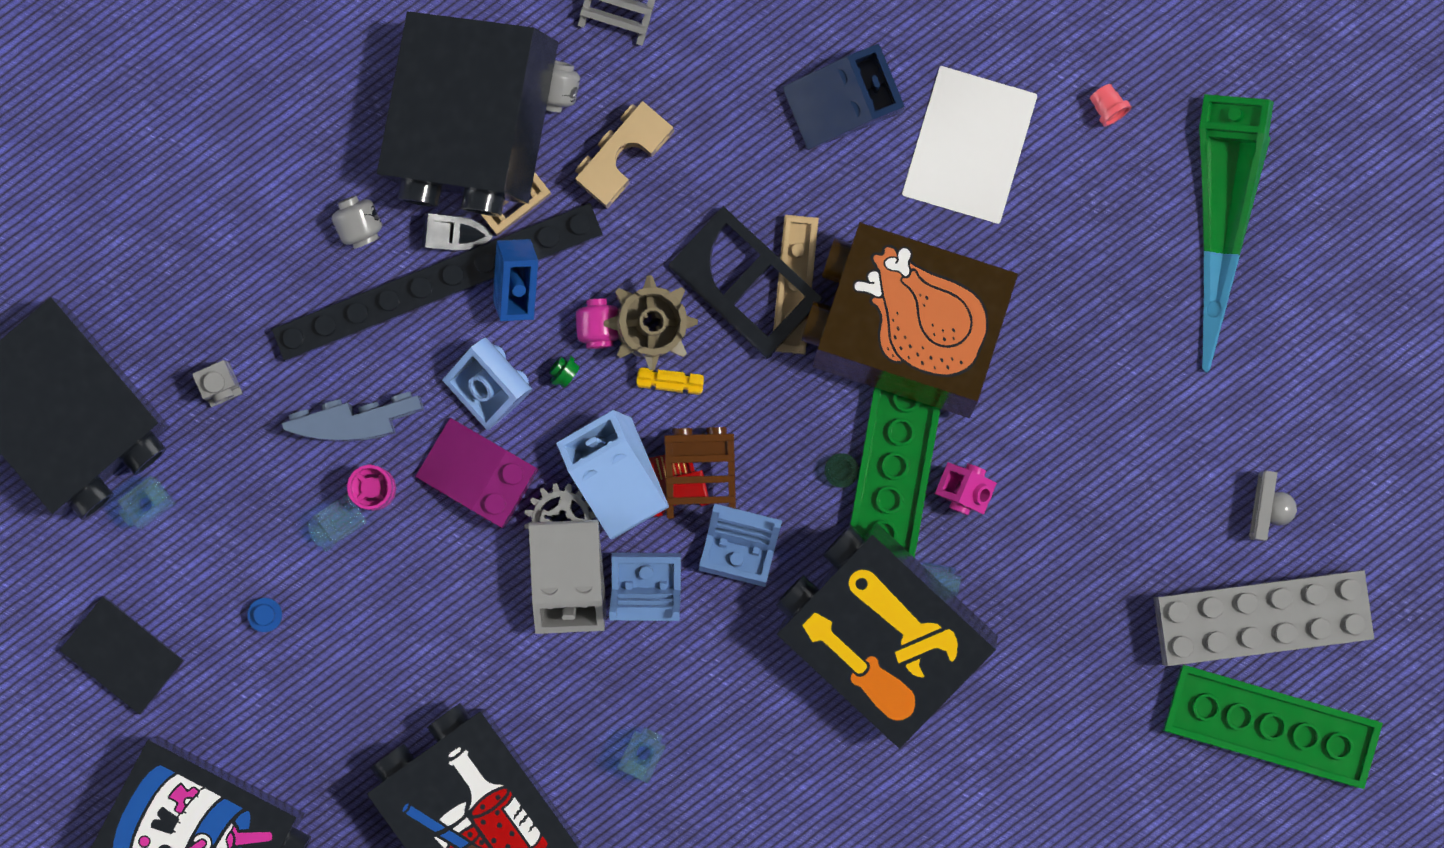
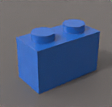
[493,239,538,321]

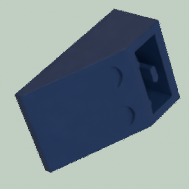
[782,44,905,150]

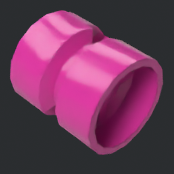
[347,465,397,511]

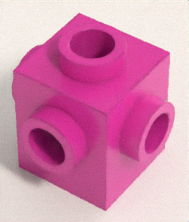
[935,462,997,516]

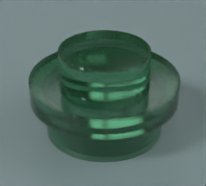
[824,453,859,488]

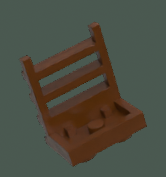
[665,427,736,519]

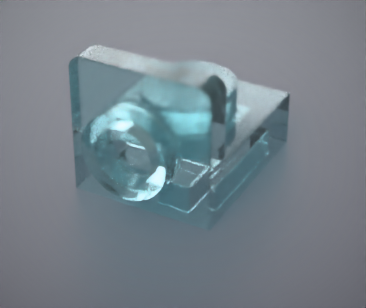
[307,494,367,552]

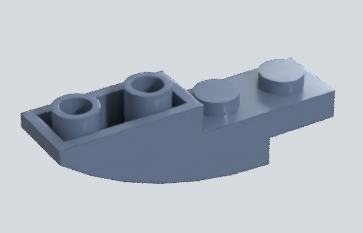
[282,392,425,442]

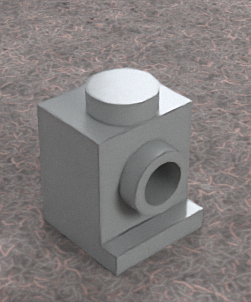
[192,360,243,408]

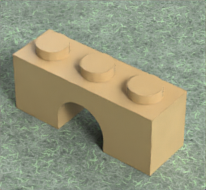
[575,101,674,209]

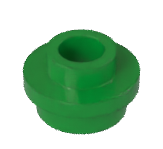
[549,355,580,388]

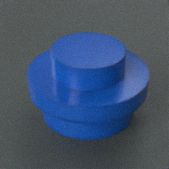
[248,598,283,632]

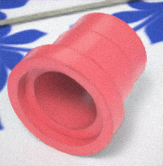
[1090,84,1132,127]

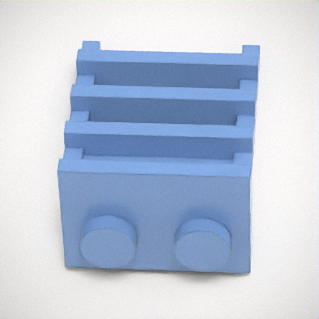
[699,504,782,587]
[609,553,681,621]

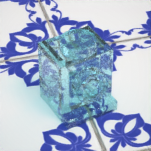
[117,476,176,529]
[617,727,666,783]

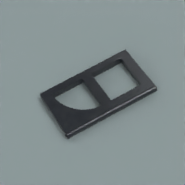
[668,206,823,359]

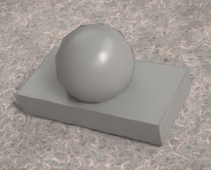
[1249,470,1297,541]

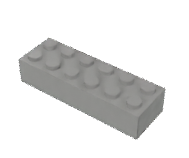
[1153,570,1374,666]

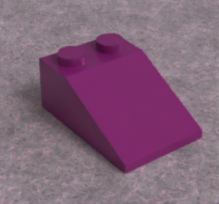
[415,418,539,528]

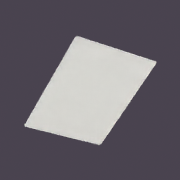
[902,66,1037,224]

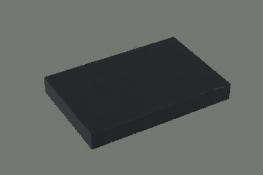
[60,596,185,715]

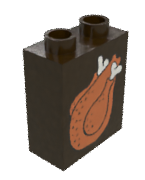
[801,222,1018,418]

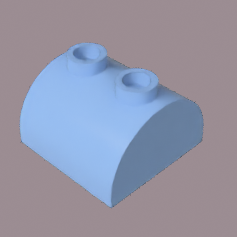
[442,337,532,431]

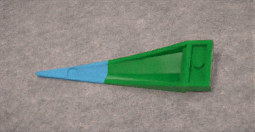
[1199,94,1274,373]

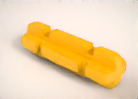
[636,367,704,395]

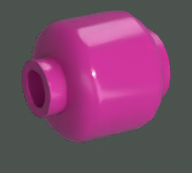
[576,299,619,349]

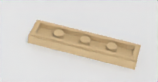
[773,215,819,355]

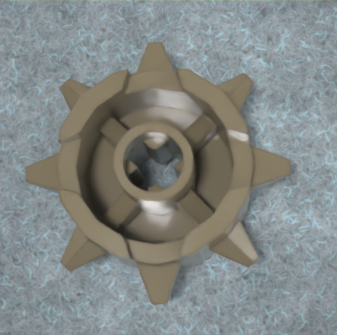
[604,275,698,370]

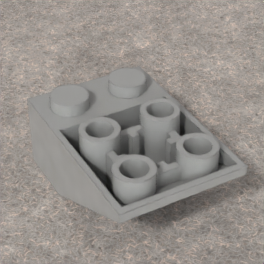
[529,520,607,634]

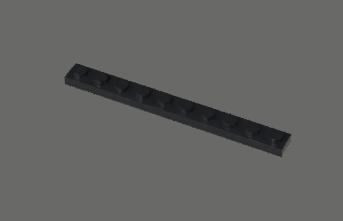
[272,203,603,362]

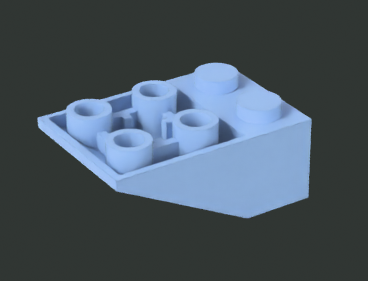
[557,410,669,539]

